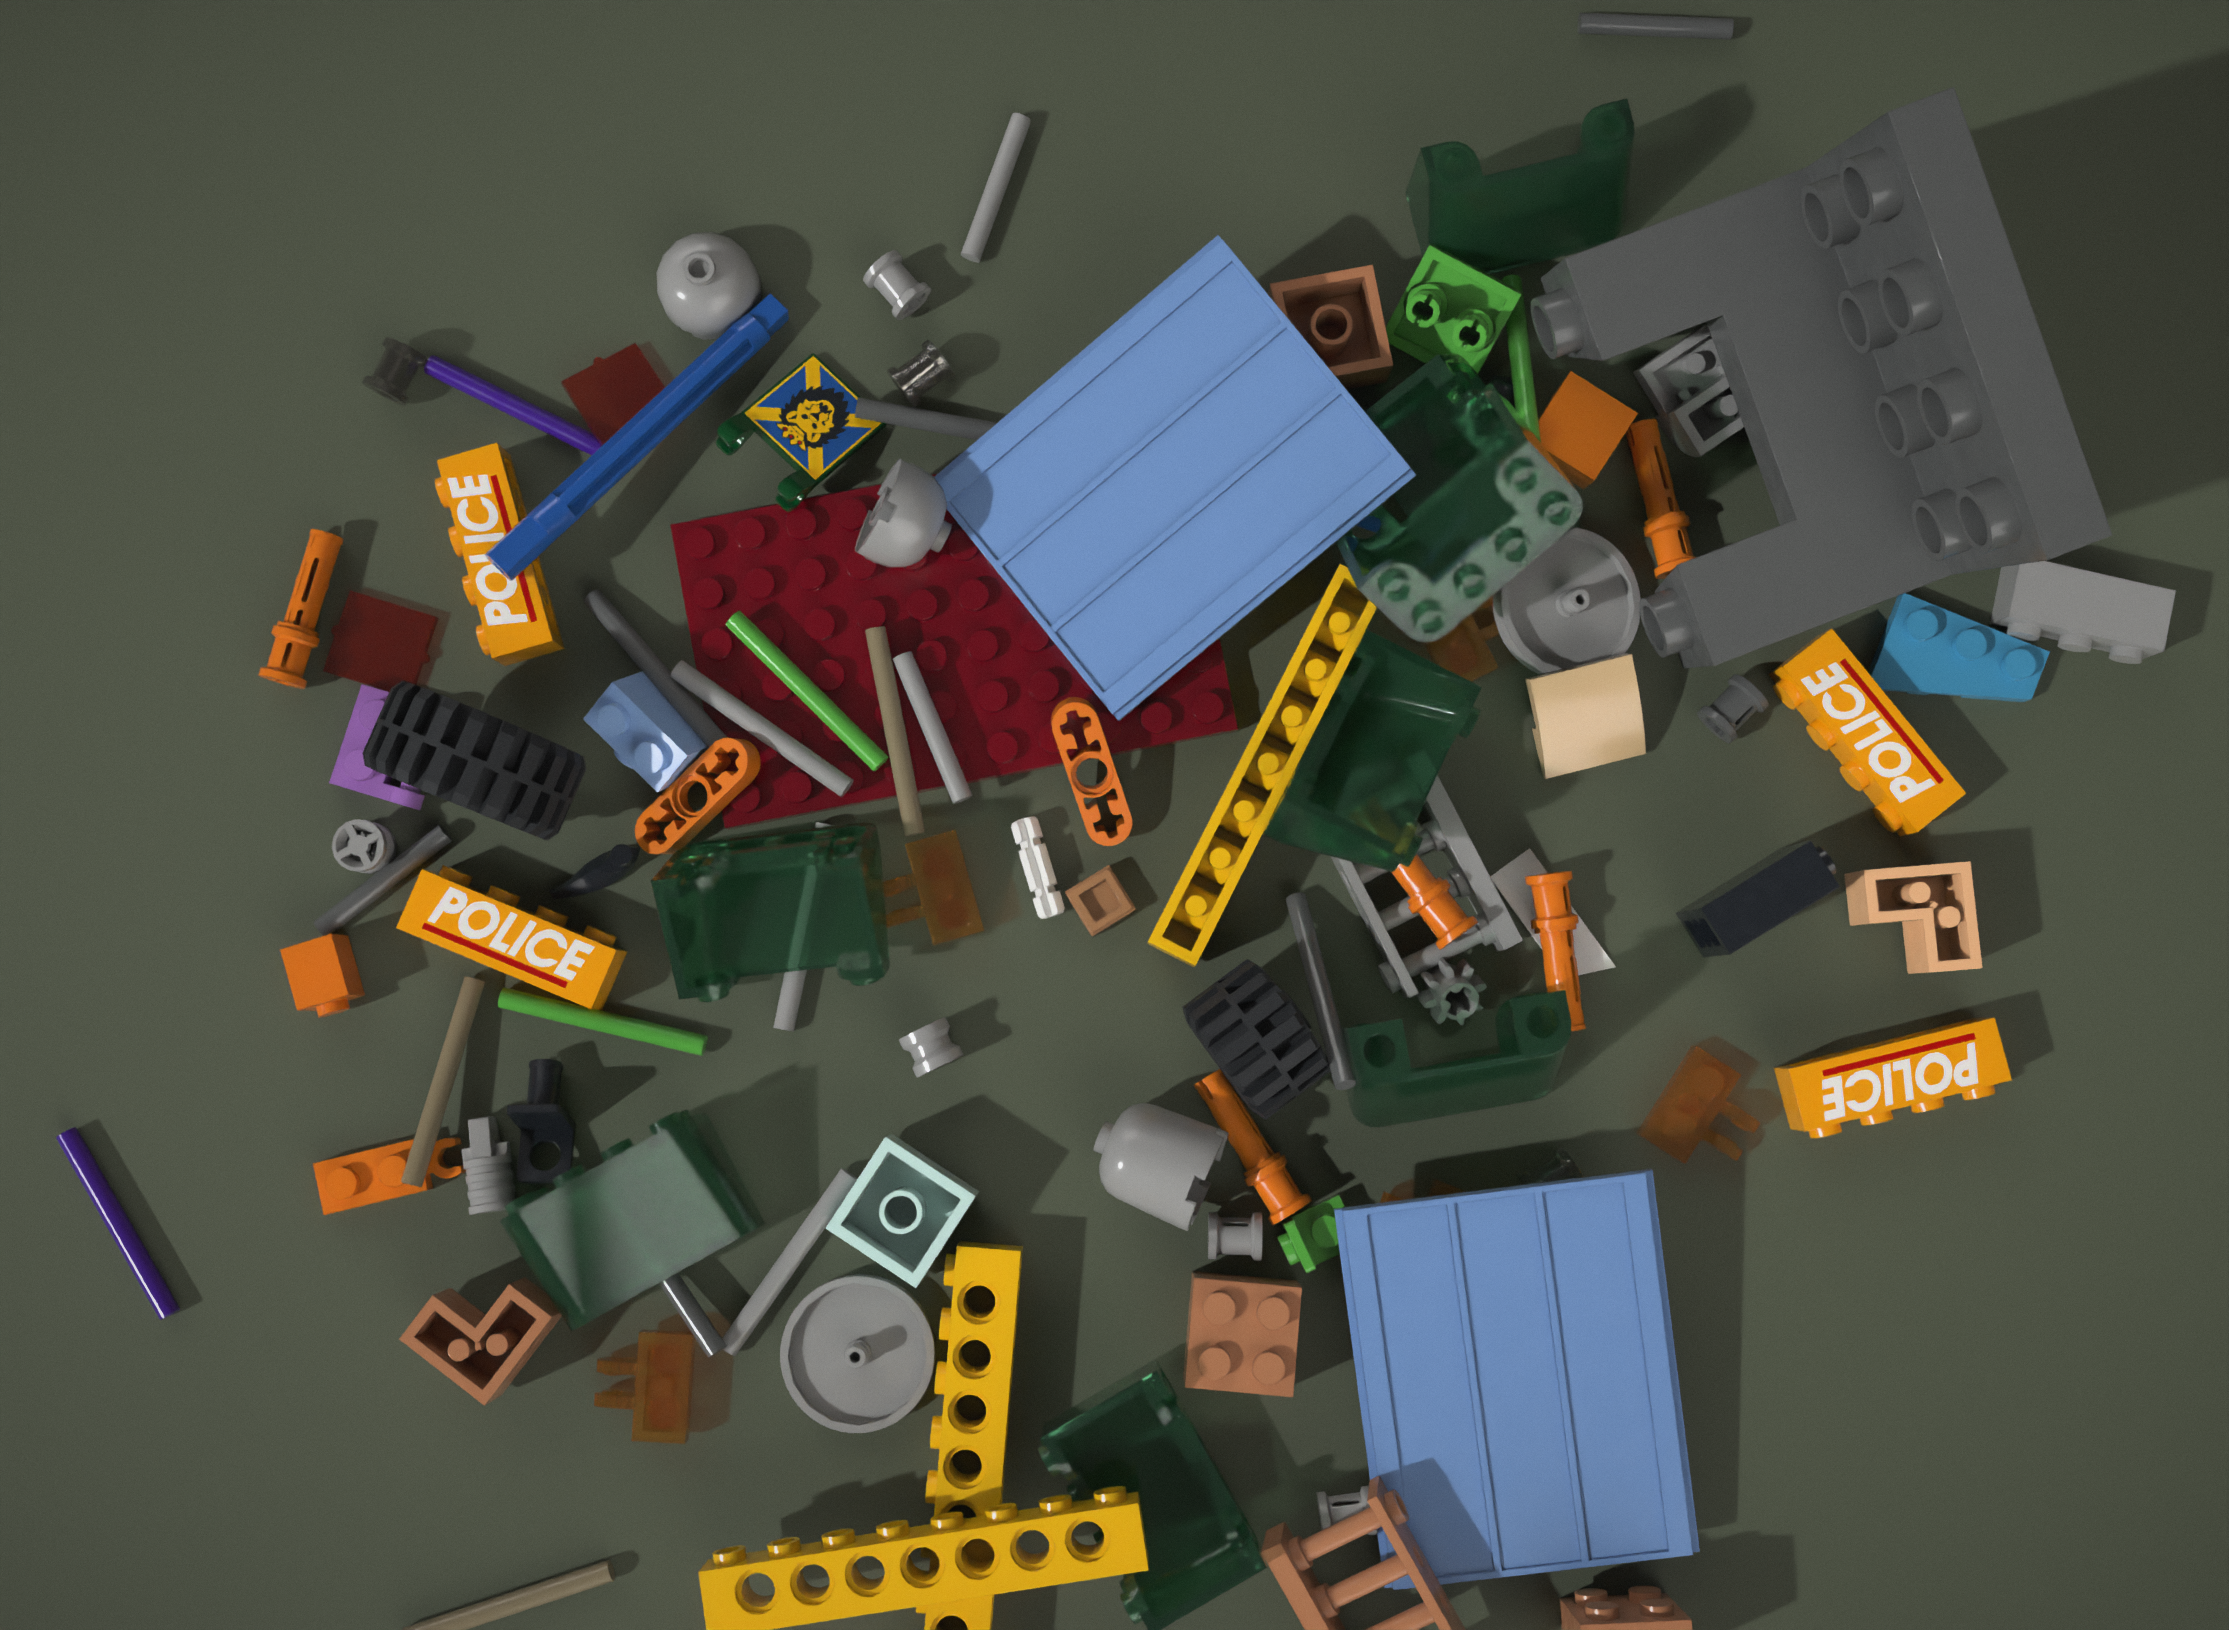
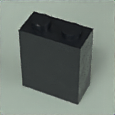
[1676,840,1840,958]

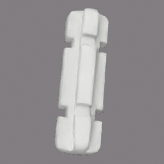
[1011,816,1065,919]

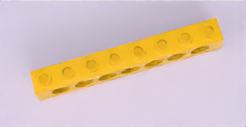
[1147,564,1387,967]
[916,1241,1023,1630]
[698,1486,1149,1630]

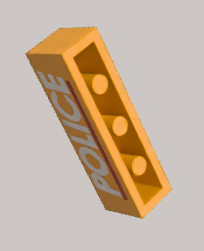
[435,442,565,666]
[1769,628,1966,836]
[396,865,627,1010]
[1774,1018,2012,1138]

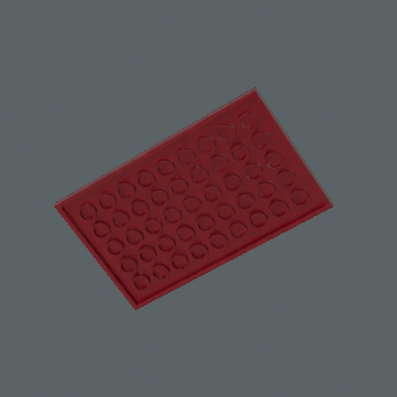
[670,473,1238,830]

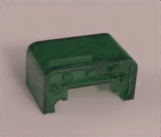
[1038,1359,1267,1630]

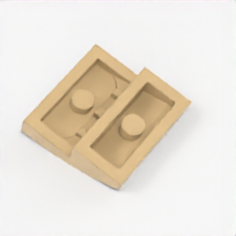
[1525,653,1646,779]

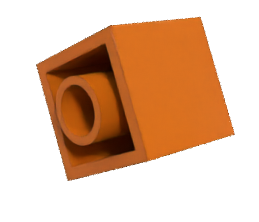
[1519,371,1638,490]

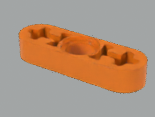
[1051,697,1132,846]
[635,738,761,854]

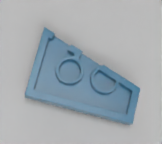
[1868,593,2050,702]

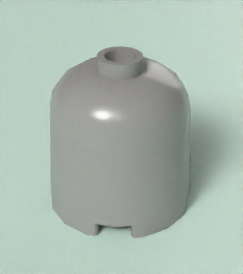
[1093,1103,1229,1231]

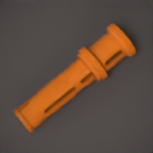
[1625,419,1696,579]
[258,529,344,689]
[1349,798,1478,950]
[1525,871,1586,1033]
[1193,1069,1312,1225]

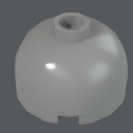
[656,232,762,340]
[855,459,952,567]

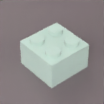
[826,1134,979,1288]

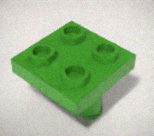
[1386,243,1522,387]

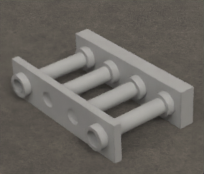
[1306,752,1523,999]

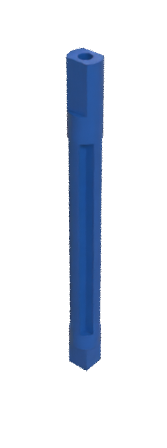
[485,293,789,581]

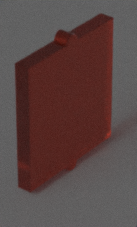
[561,343,665,446]
[323,590,439,692]

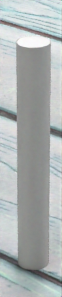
[961,113,1031,262]
[892,651,973,804]

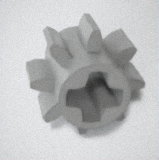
[1417,958,1487,1026]

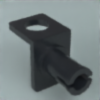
[507,1059,576,1184]

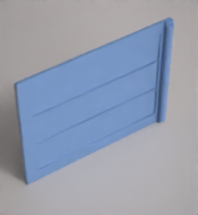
[935,235,1416,721]
[1334,1169,1700,1590]

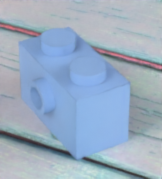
[583,671,708,792]

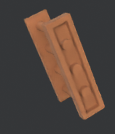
[1261,1476,1466,1630]

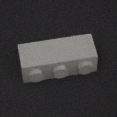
[1990,561,2176,664]

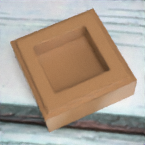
[1065,865,1136,937]

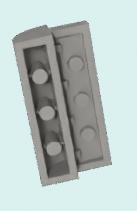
[1633,323,1744,457]

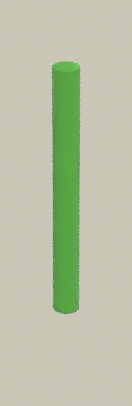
[1502,275,1541,449]
[726,611,889,772]
[498,987,708,1056]

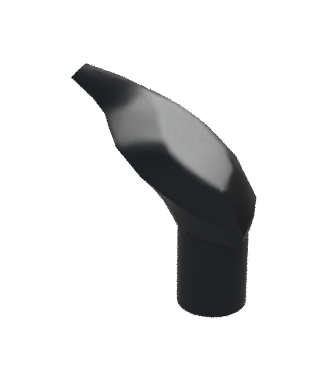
[549,844,641,899]

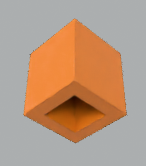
[280,934,365,1018]

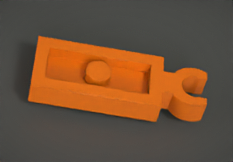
[313,1137,466,1215]

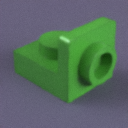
[1277,1194,1344,1274]

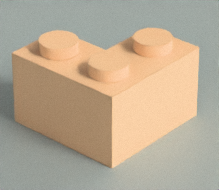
[1844,861,1983,974]

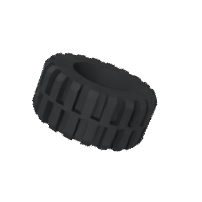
[362,680,586,841]

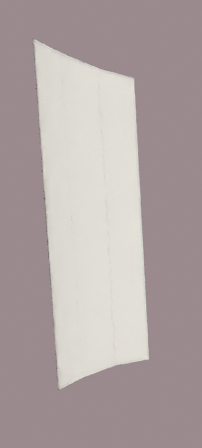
[1490,848,1616,975]

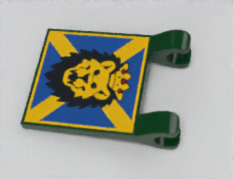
[715,353,886,512]

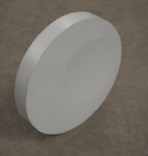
[1493,527,1641,675]
[780,1274,936,1433]

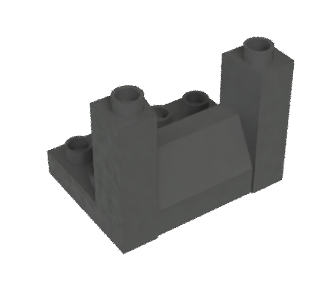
[1531,87,2112,668]

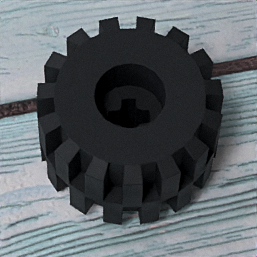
[1182,959,1331,1120]

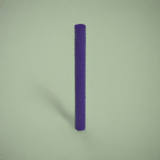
[424,355,608,455]
[56,1127,180,1320]

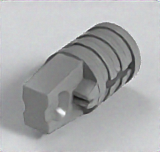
[462,1116,518,1215]

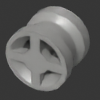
[332,819,397,874]
[899,1017,964,1078]

